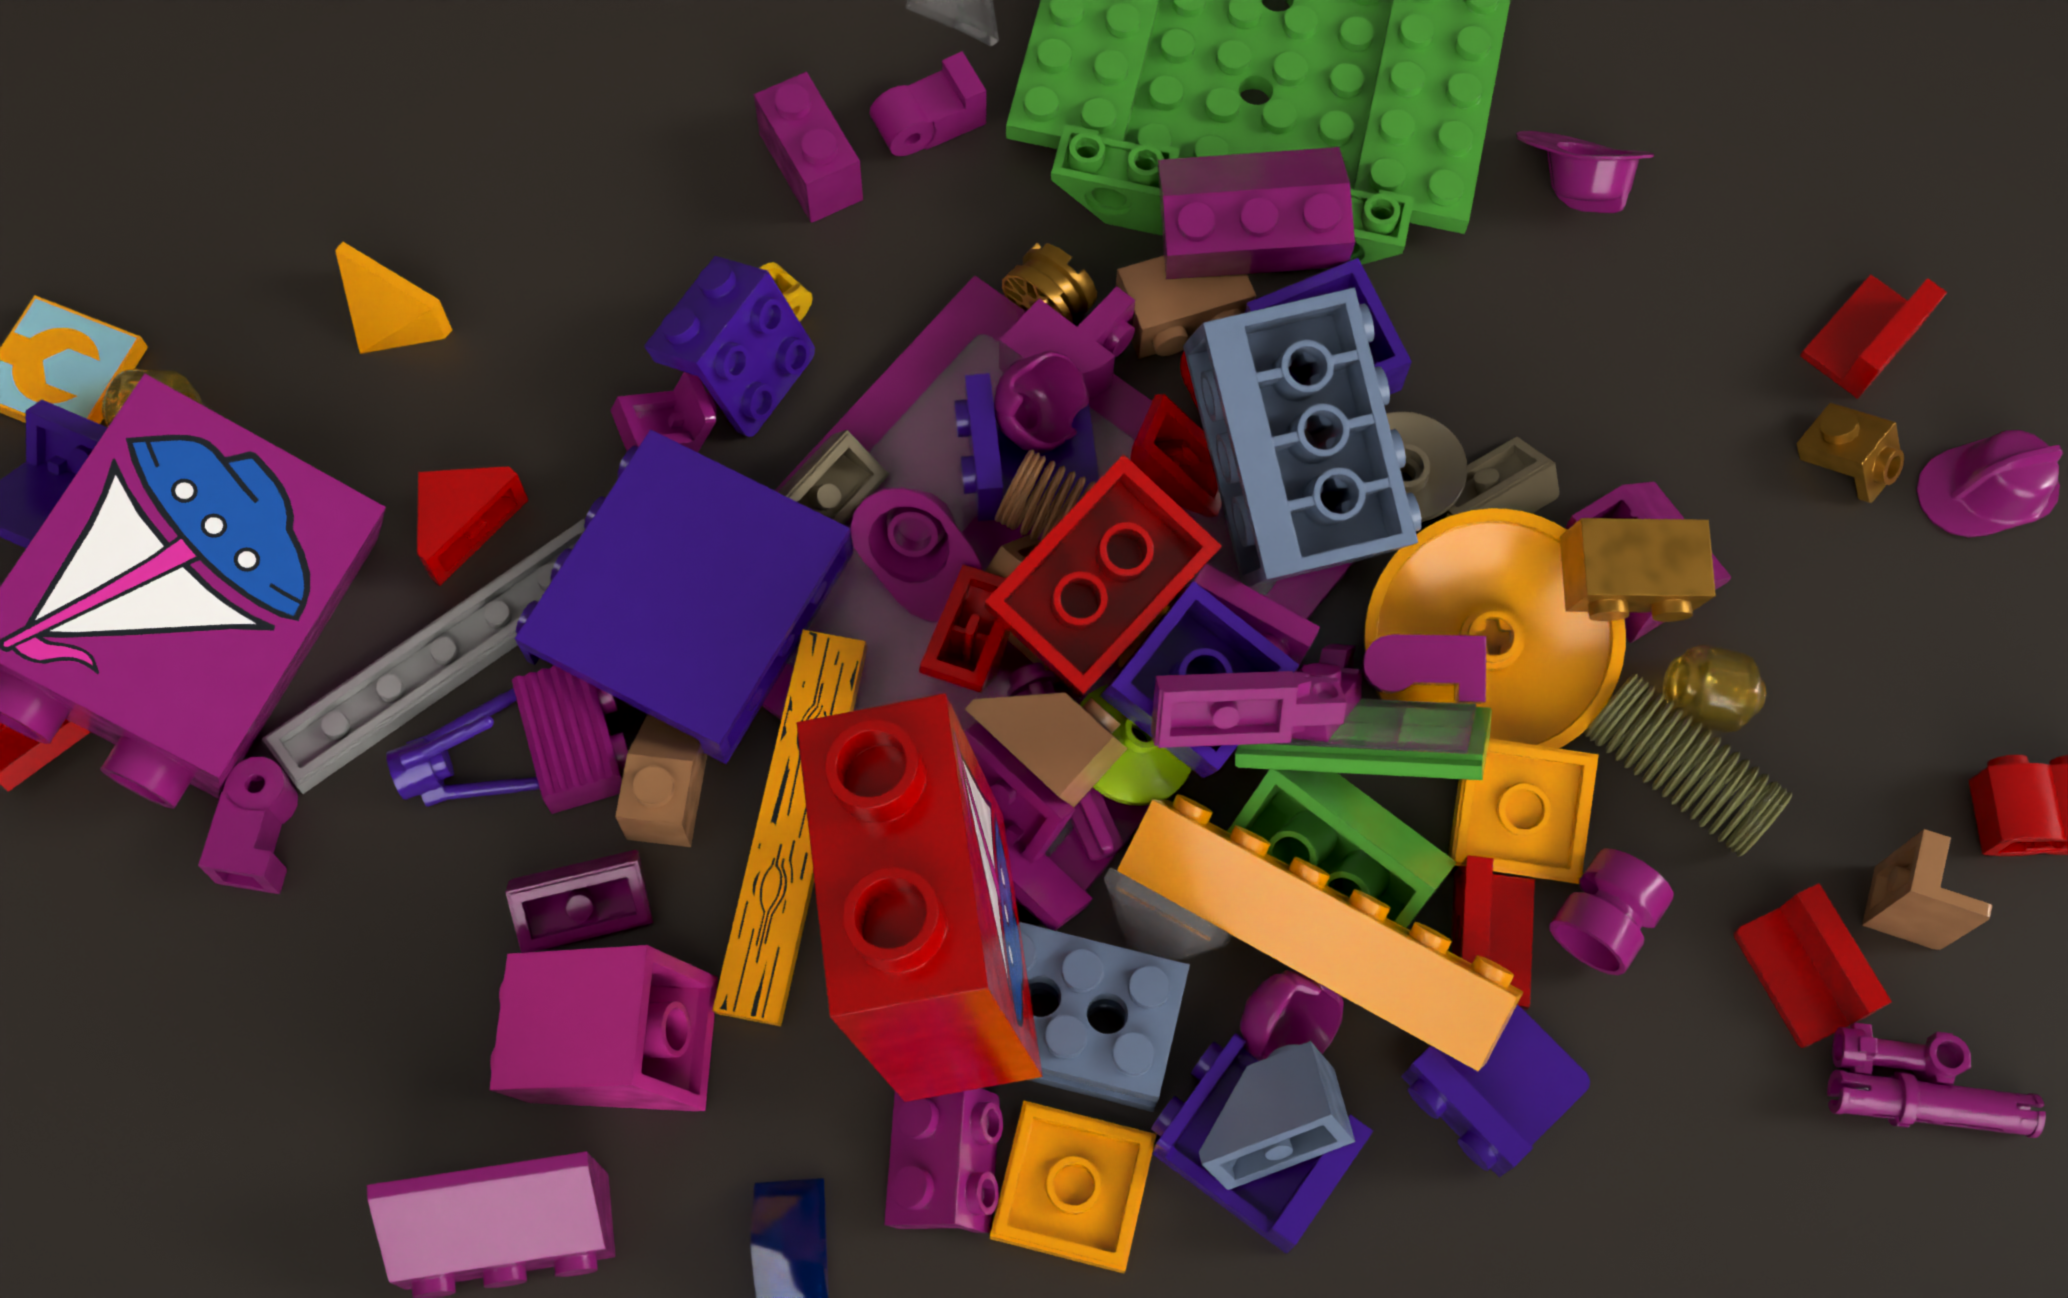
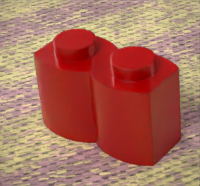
[1969,755,2068,856]

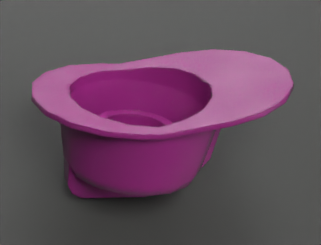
[1516,131,1654,213]
[1916,430,2062,538]
[850,487,983,622]

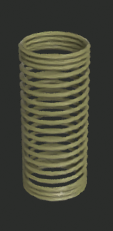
[1584,673,1792,857]

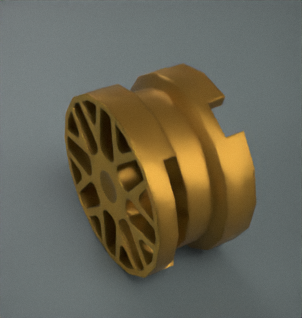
[1002,243,1097,323]

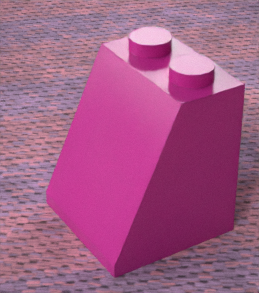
[489,945,718,1111]

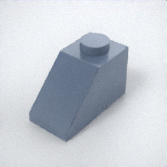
[1199,1041,1355,1190]

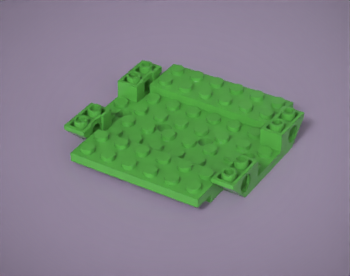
[1006,0,1510,270]

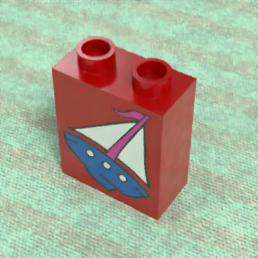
[796,693,1043,1102]

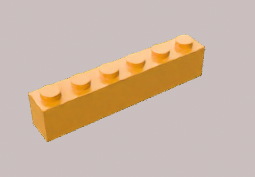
[1117,794,1523,1071]

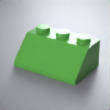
[1227,769,1457,928]

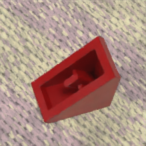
[1130,394,1222,517]
[417,466,529,586]
[919,564,1010,693]

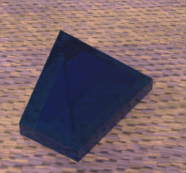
[750,1178,829,1298]

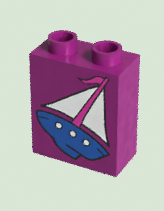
[0,373,386,809]

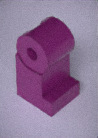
[869,51,986,156]
[1361,634,1486,704]
[198,757,298,894]

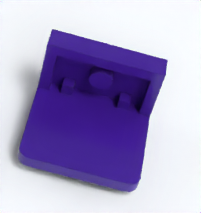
[644,256,815,437]
[954,373,1099,522]
[0,400,108,548]
[1401,1004,1590,1177]

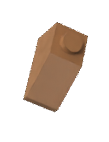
[965,693,1127,807]
[615,714,707,847]

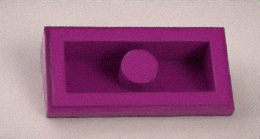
[505,850,653,953]

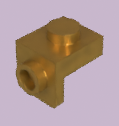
[1797,402,1904,503]

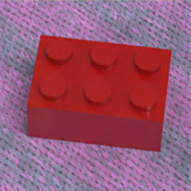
[984,454,1222,697]

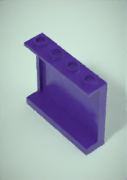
[514,429,853,764]

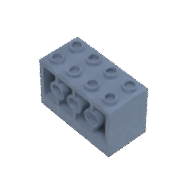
[1183,288,1421,587]

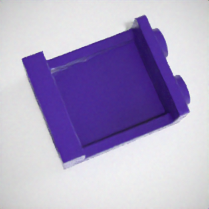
[1151,1033,1373,1254]

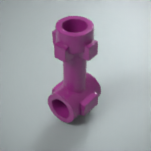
[1832,1023,1971,1085]

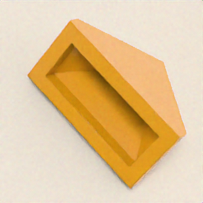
[335,242,452,354]

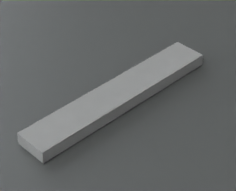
[262,519,585,794]

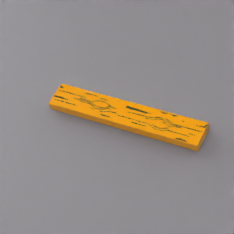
[712,630,868,1027]

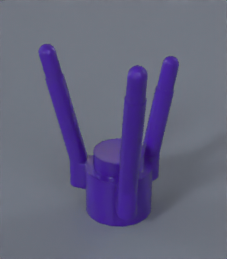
[386,688,540,807]

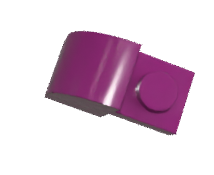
[999,286,1136,399]

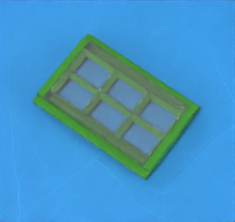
[1235,699,1492,780]

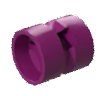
[1550,848,1674,976]

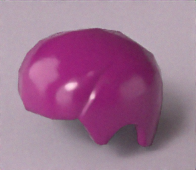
[994,350,1089,453]
[1239,970,1344,1061]

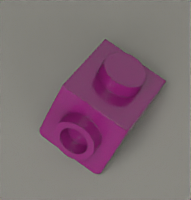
[610,372,716,452]

